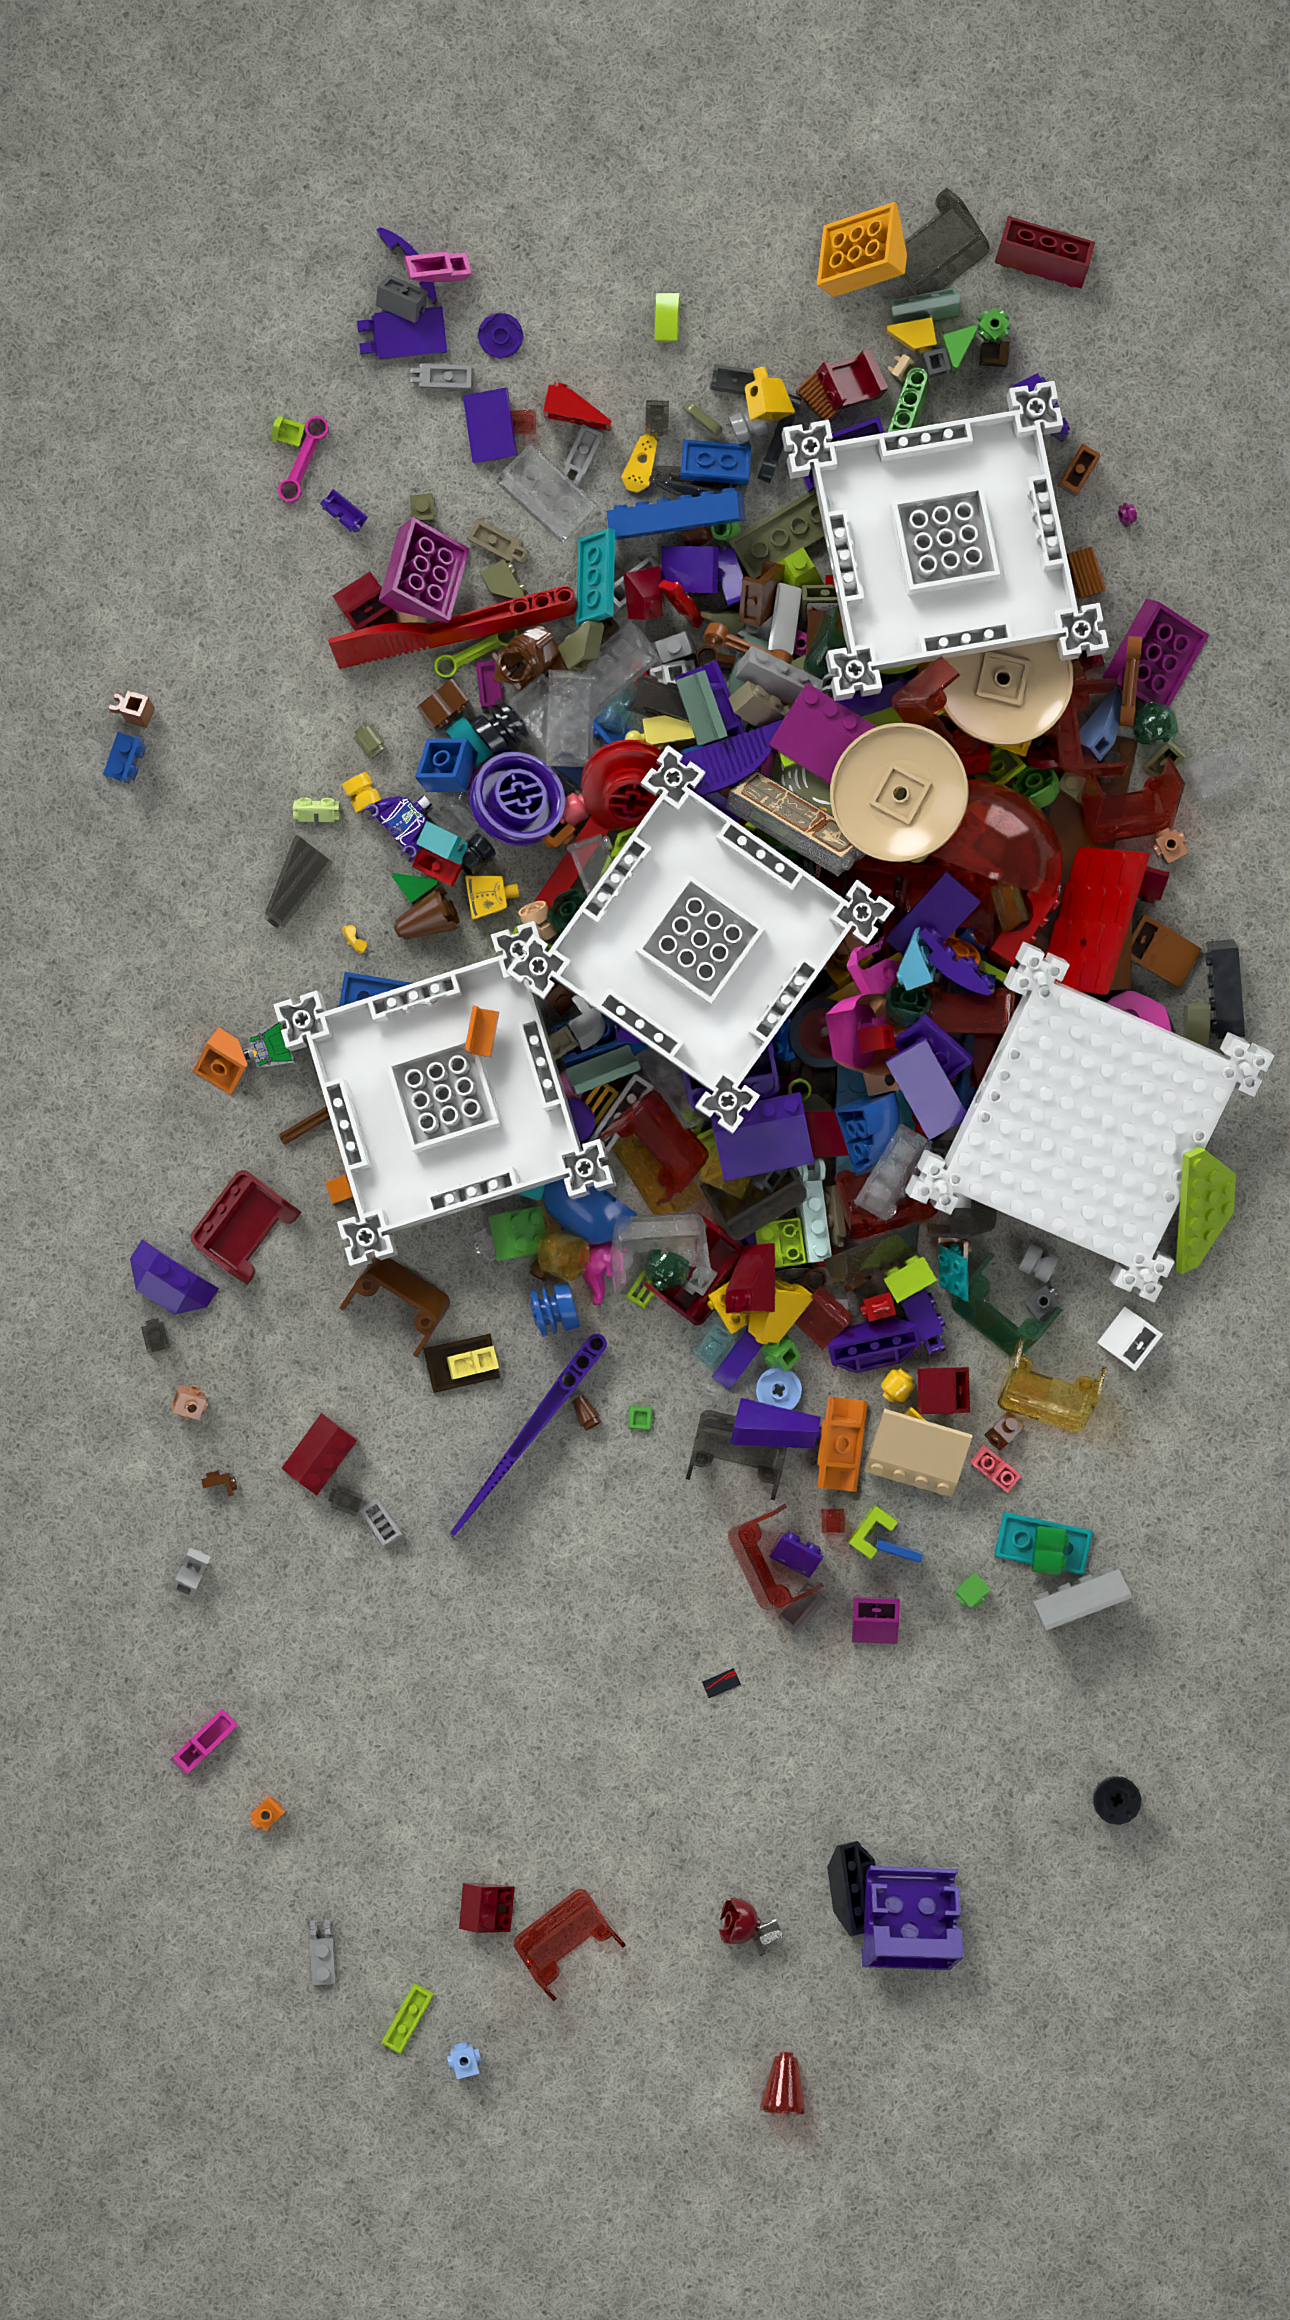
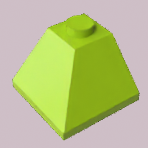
[778,547,824,604]

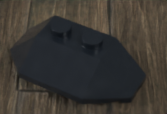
[827,1841,875,1936]

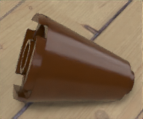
[394,887,460,940]

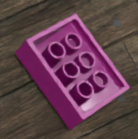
[378,517,470,623]
[1102,598,1209,714]
[769,683,876,785]

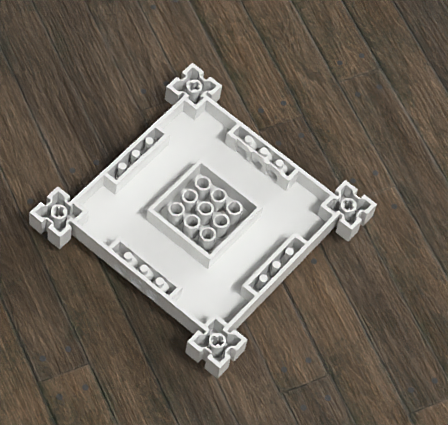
[782,381,1109,701]
[506,745,895,1134]
[273,921,617,1268]
[905,942,1274,1302]

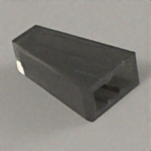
[265,835,334,929]

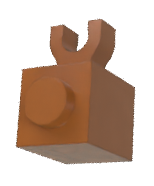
[108,691,155,728]

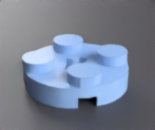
[756,1367,802,1410]

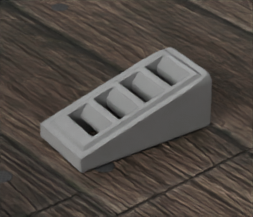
[359,1498,406,1549]

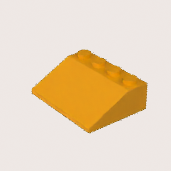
[817,202,907,297]

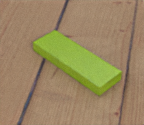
[381,1982,434,2054]

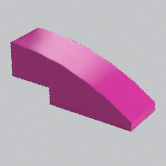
[404,251,471,282]
[170,1708,238,1776]

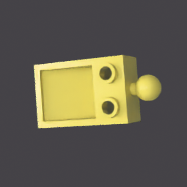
[625,715,697,751]

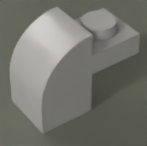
[567,995,605,1051]
[172,1548,210,1599]

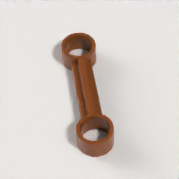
[703,622,793,665]
[1119,636,1142,727]

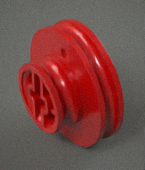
[581,740,663,830]

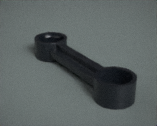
[757,394,802,484]

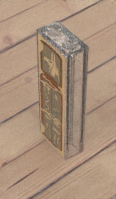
[726,770,865,876]

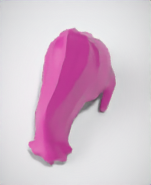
[578,1240,627,1307]

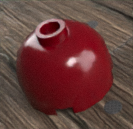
[719,1898,760,1944]

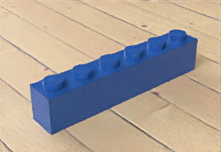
[607,488,746,540]

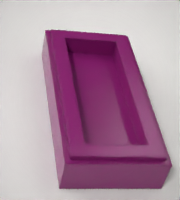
[476,661,503,709]

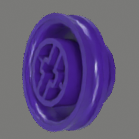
[469,752,565,846]

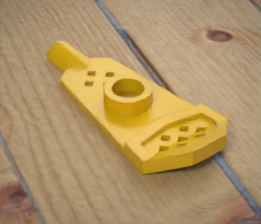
[621,425,657,494]

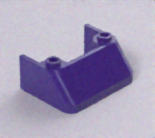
[680,1041,779,1111]

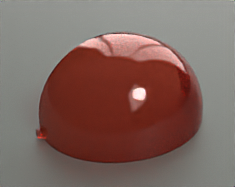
[931,779,1063,897]

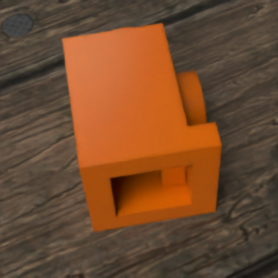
[250,1795,286,1831]

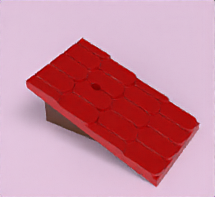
[1044,846,1150,994]

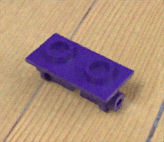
[320,489,368,533]

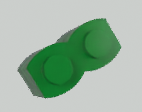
[1032,1525,1069,1575]

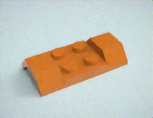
[817,1397,868,1492]

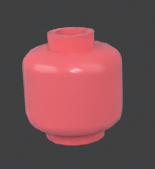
[560,793,589,827]

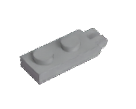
[410,364,472,389]

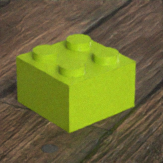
[882,1255,937,1303]

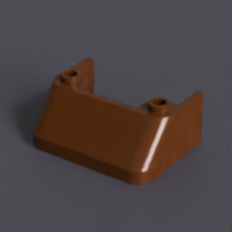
[339,1256,450,1357]

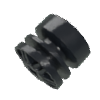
[470,698,530,756]
[1092,1776,1142,1825]

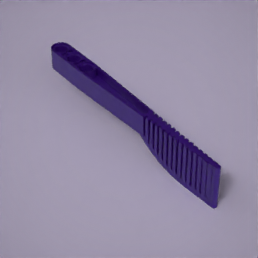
[680,679,914,797]
[449,1334,607,1537]

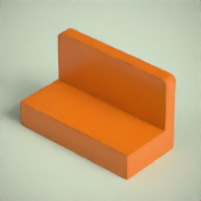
[465,1005,500,1057]

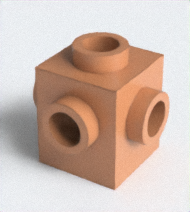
[1153,828,1188,865]
[171,1384,208,1420]

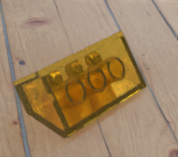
[612,1121,704,1225]

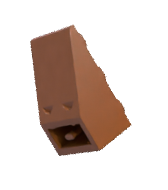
[1131,914,1202,989]

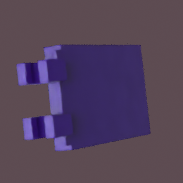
[357,306,447,360]

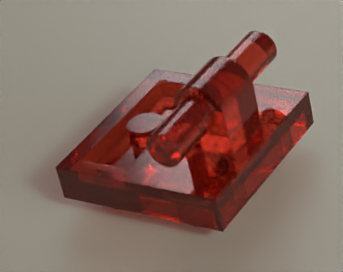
[795,1286,854,1350]

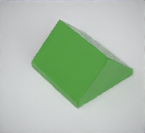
[941,325,978,374]

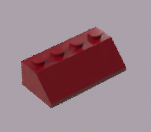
[994,216,1095,289]

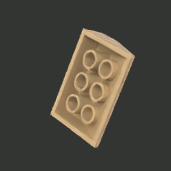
[864,1409,973,1497]

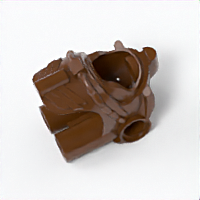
[491,625,561,692]

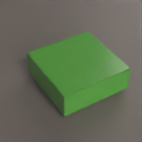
[628,1406,652,1430]

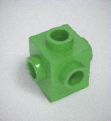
[978,308,1011,343]
[760,1336,802,1372]

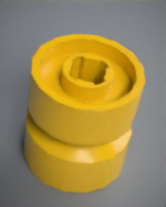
[342,772,382,814]

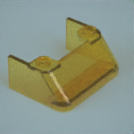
[997,1340,1107,1432]

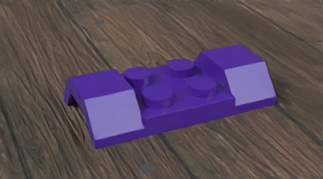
[674,660,746,747]

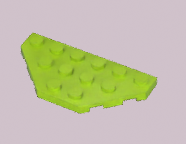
[1175,1146,1236,1274]

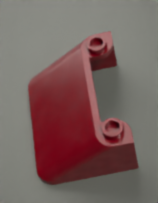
[191,1170,302,1285]

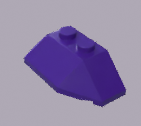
[130,1239,219,1315]
[827,1316,921,1373]

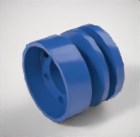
[530,1282,580,1337]

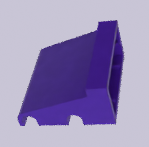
[861,1866,963,1970]

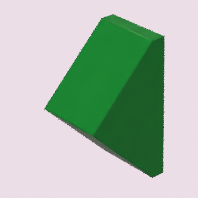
[392,873,439,904]

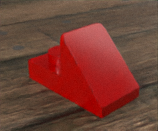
[412,846,463,887]

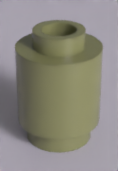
[354,724,386,759]

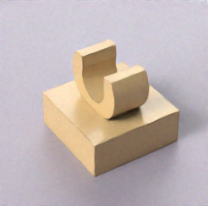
[888,354,919,384]

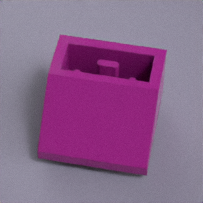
[852,1596,900,1644]

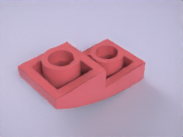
[969,1445,1022,1493]

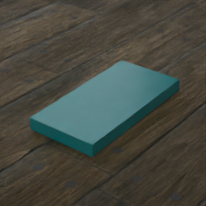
[576,528,615,626]
[994,1511,1093,1575]

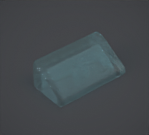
[598,684,638,735]

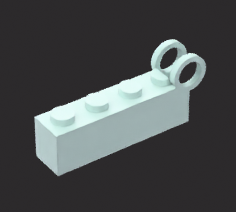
[791,1157,832,1263]

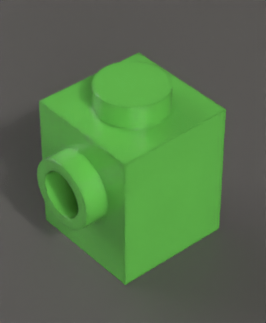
[954,1571,991,1608]

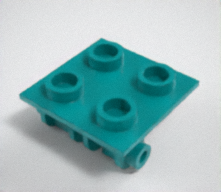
[938,1244,969,1301]

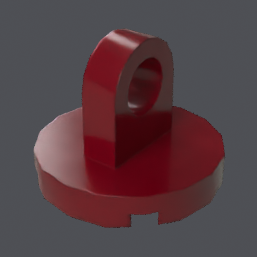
[1026,739,1072,781]

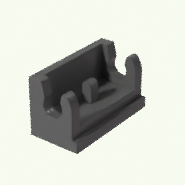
[376,275,428,323]
[711,364,755,395]
[778,1583,827,1635]

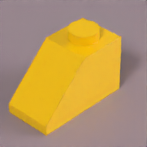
[886,317,937,354]

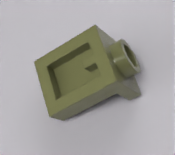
[410,493,435,526]

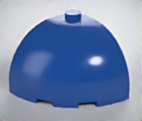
[834,1091,900,1174]
[544,1177,638,1244]

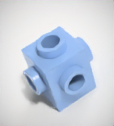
[447,2042,482,2079]

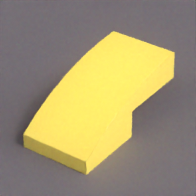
[446,1346,499,1379]

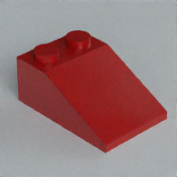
[543,382,612,431]

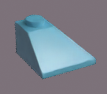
[897,927,936,991]

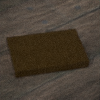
[423,1334,500,1393]

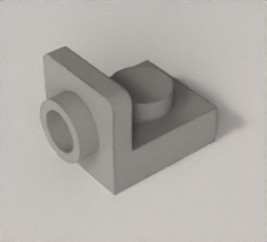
[678,1262,718,1296]

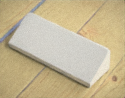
[768,583,802,655]

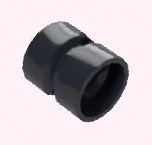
[458,833,496,876]

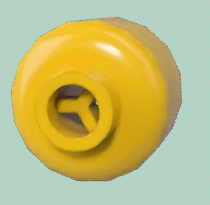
[881,1368,915,1403]

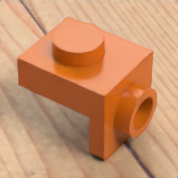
[542,823,577,849]

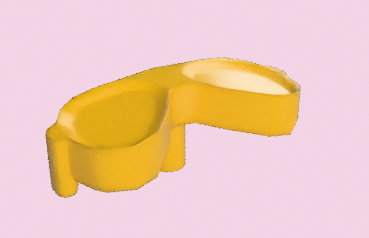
[341,925,367,955]

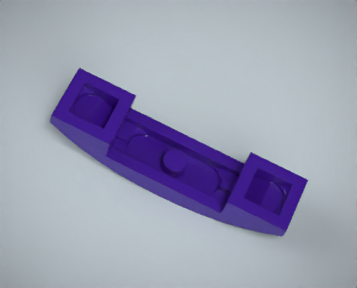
[376,227,437,304]
[711,1326,764,1390]

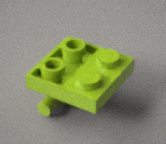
[754,1218,807,1268]

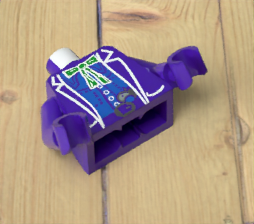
[362,795,432,862]

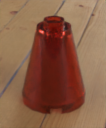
[759,2052,805,2115]

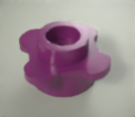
[1118,502,1137,527]

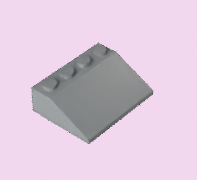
[1032,1566,1133,1630]

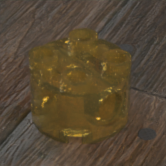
[537,1229,590,1281]

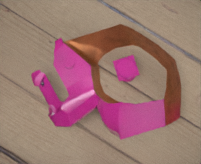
[825,935,911,1076]

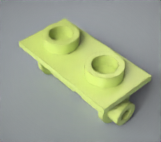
[293,798,340,822]

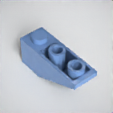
[1072,688,1122,761]

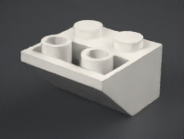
[1097,1306,1163,1371]

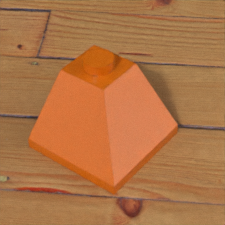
[192,1027,248,1095]

